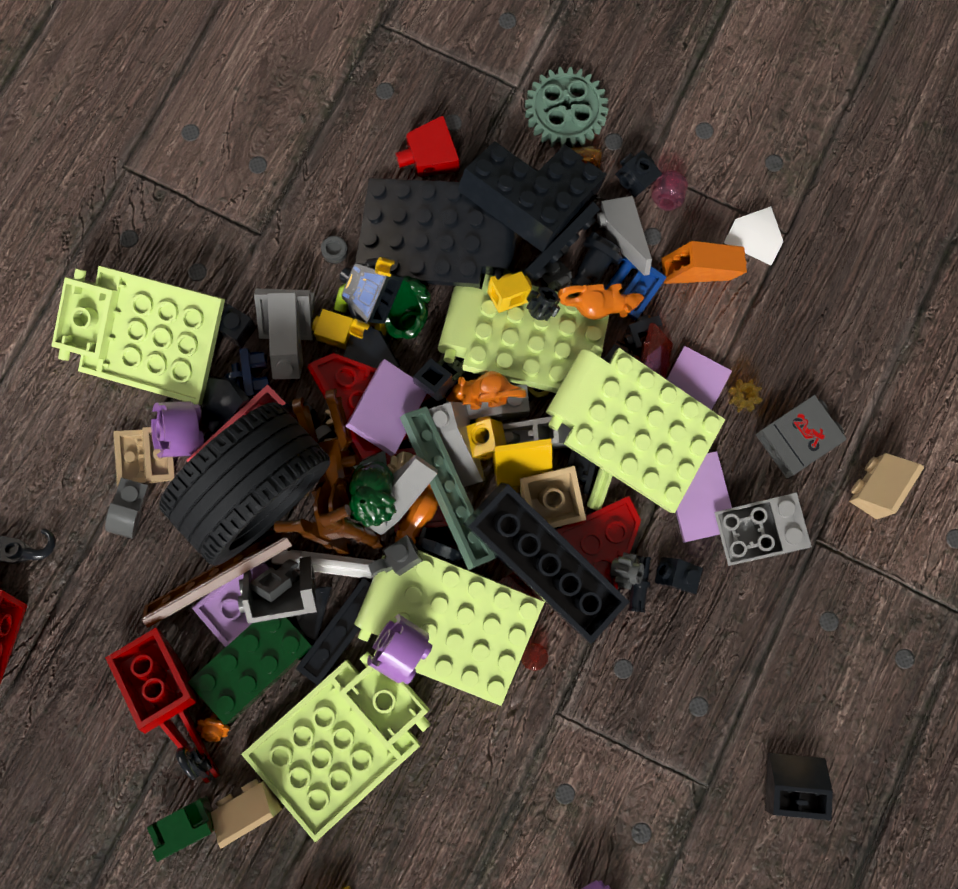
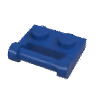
[604,256,667,320]

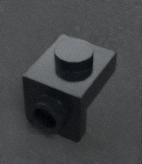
[624,315,663,354]
[655,557,703,594]

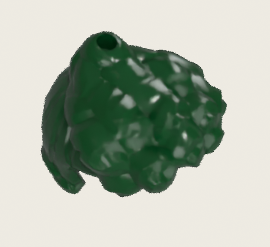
[385,276,431,339]
[349,461,397,527]

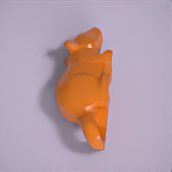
[558,284,644,320]
[446,371,527,410]
[395,484,439,544]

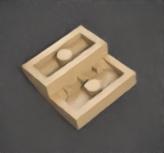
[113,427,174,486]

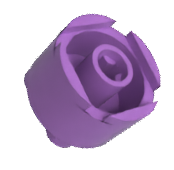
[151,401,204,458]
[367,614,433,684]

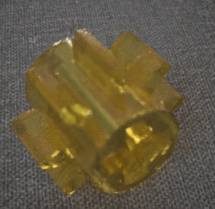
[728,379,763,412]

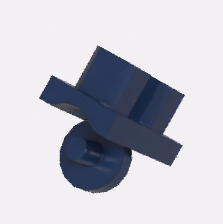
[225,348,271,400]

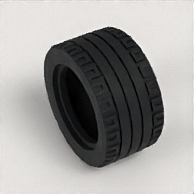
[159,402,330,565]

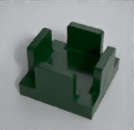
[147,796,215,862]

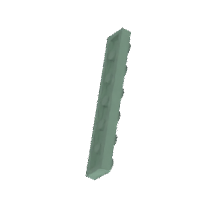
[400,407,495,570]

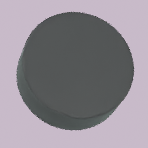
[321,236,348,264]

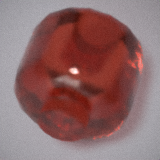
[521,643,548,671]

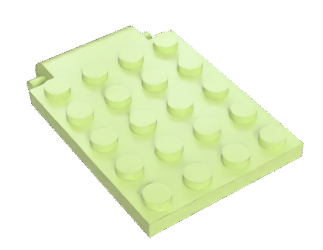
[52,266,225,405]
[438,274,609,393]
[546,345,725,513]
[354,550,544,706]
[241,652,431,842]

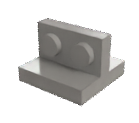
[254,288,315,340]

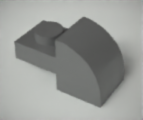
[105,478,150,539]

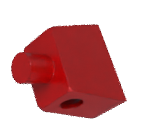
[395,116,459,177]

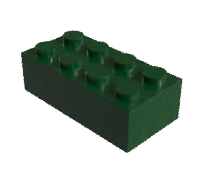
[188,617,314,725]

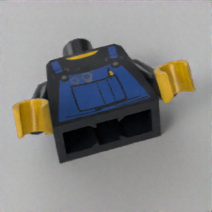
[339,257,404,339]

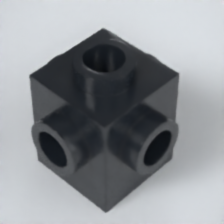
[615,150,662,198]

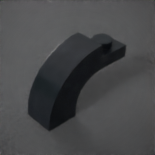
[413,356,469,401]

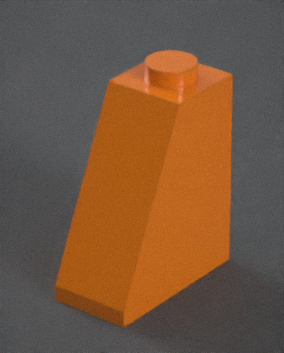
[661,241,747,284]

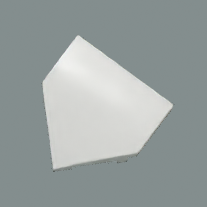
[724,207,783,265]

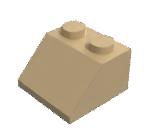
[849,453,924,519]
[520,465,586,528]
[211,779,283,849]

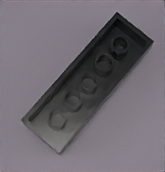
[463,482,630,644]

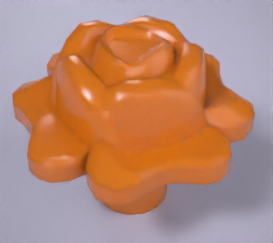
[196,712,230,742]

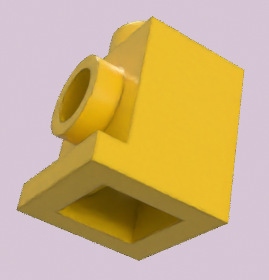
[487,271,532,313]

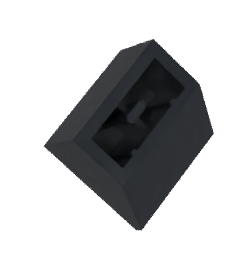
[765,752,833,821]

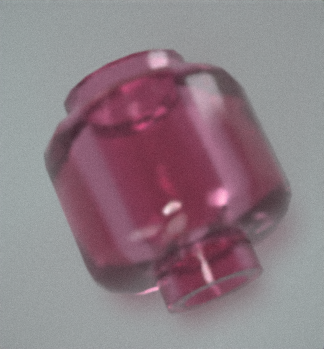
[652,171,688,211]

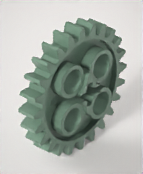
[525,67,609,149]

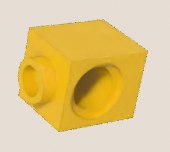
[312,309,353,350]
[466,416,507,460]

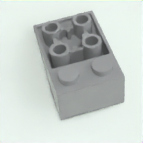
[714,493,812,566]

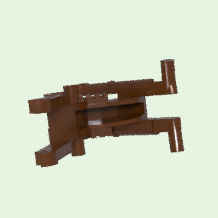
[274,388,385,556]

